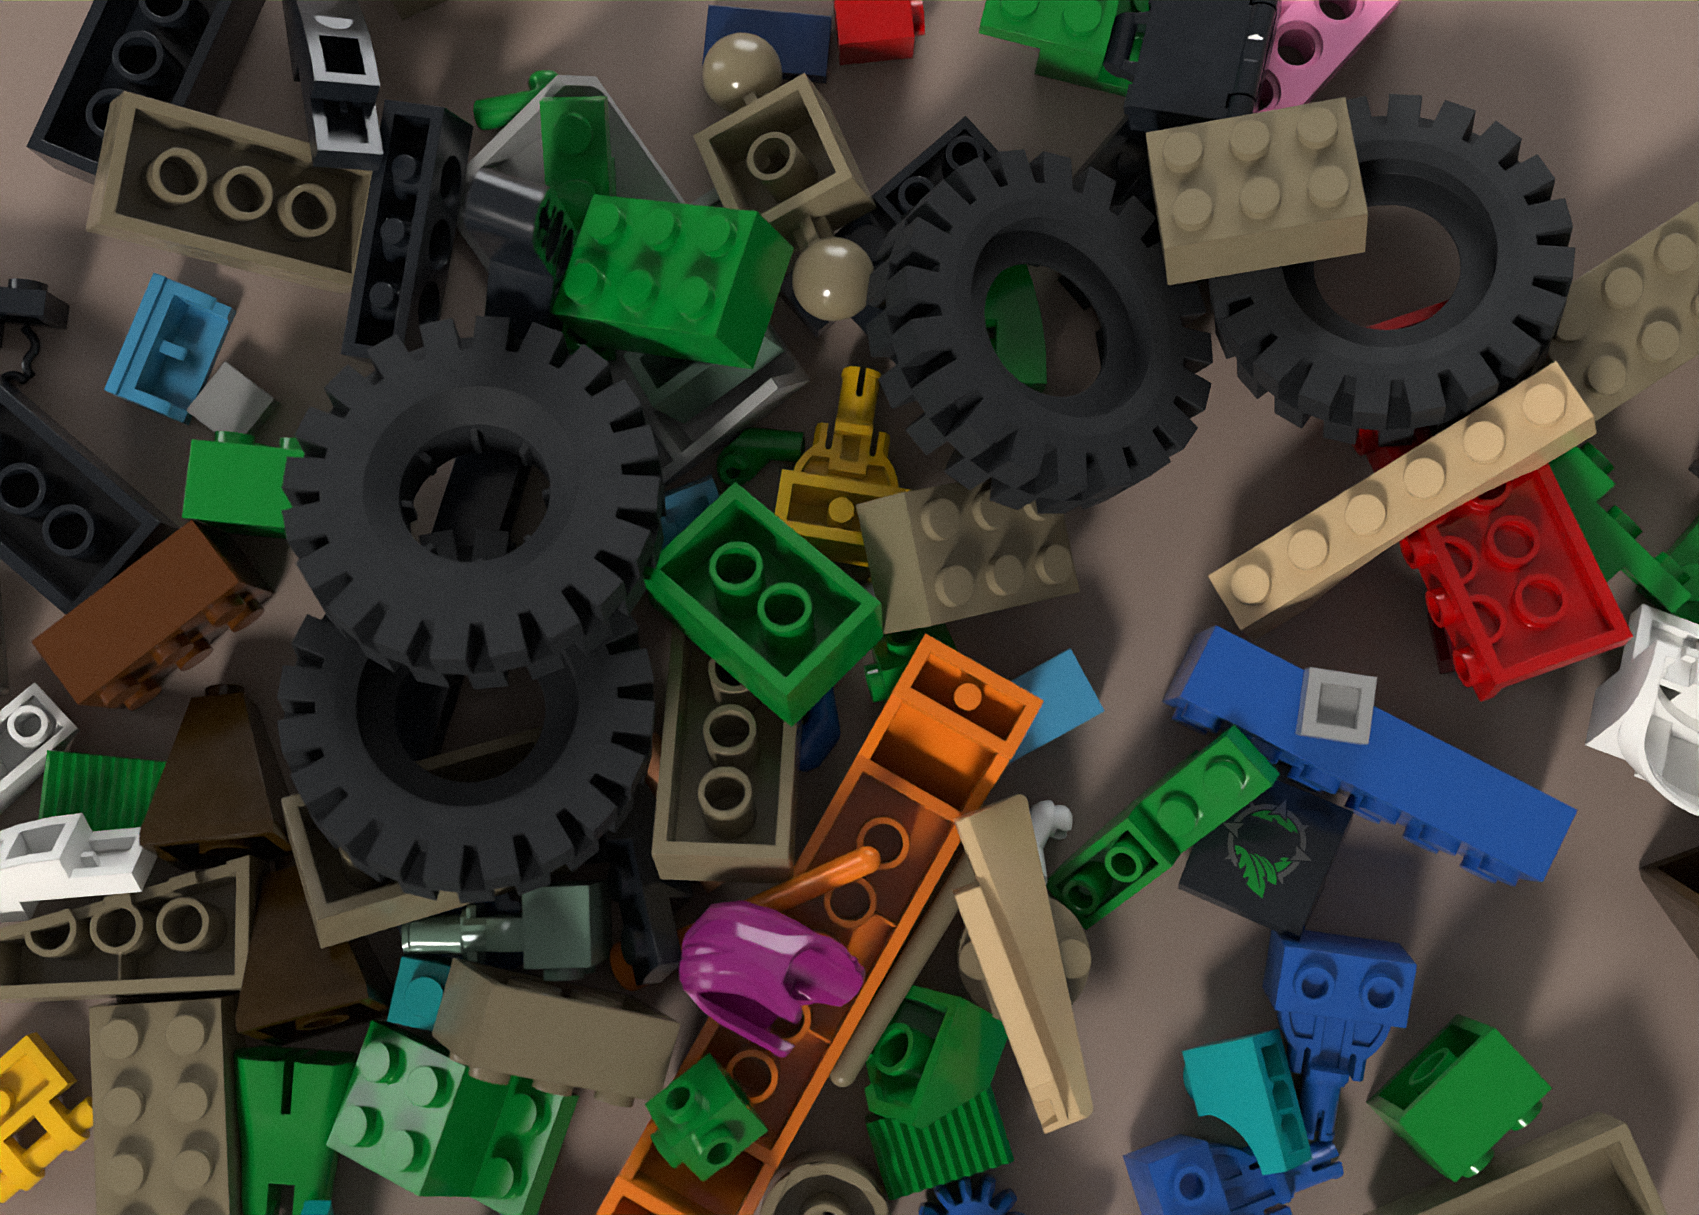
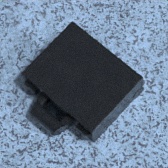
[1102,0,1282,132]

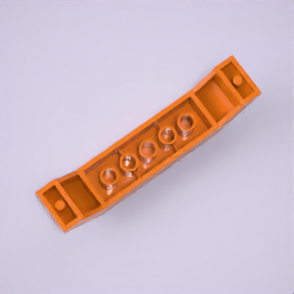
[596,633,1044,1215]

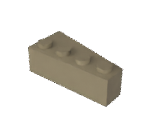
[0,855,270,1003]

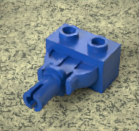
[1262,929,1417,1141]
[1122,1134,1344,1215]

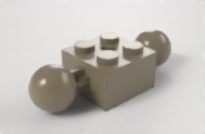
[693,32,876,321]

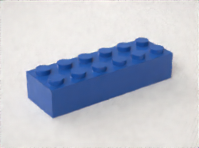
[1161,625,1578,887]

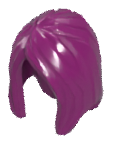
[679,900,866,1057]

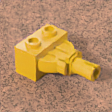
[775,366,910,567]

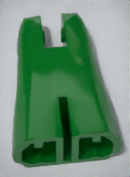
[234,1045,359,1215]

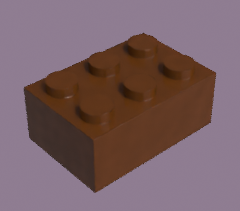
[31,520,275,711]

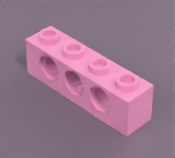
[1258,0,1402,113]

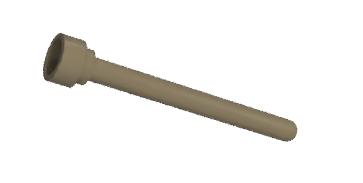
[830,804,986,1087]

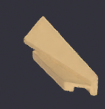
[952,794,1093,1134]

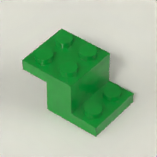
[979,0,1149,97]
[326,1020,579,1215]

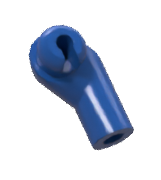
[800,687,841,772]

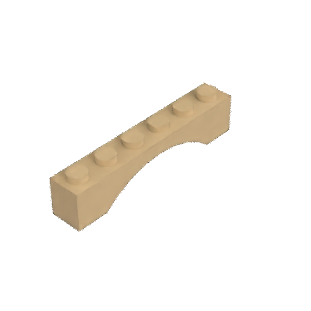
[1208,361,1597,640]

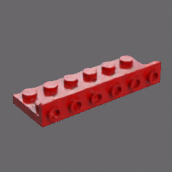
[1352,299,1633,702]

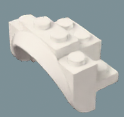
[1585,604,1699,816]

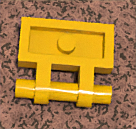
[0,1032,93,1203]

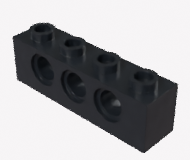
[341,99,474,365]

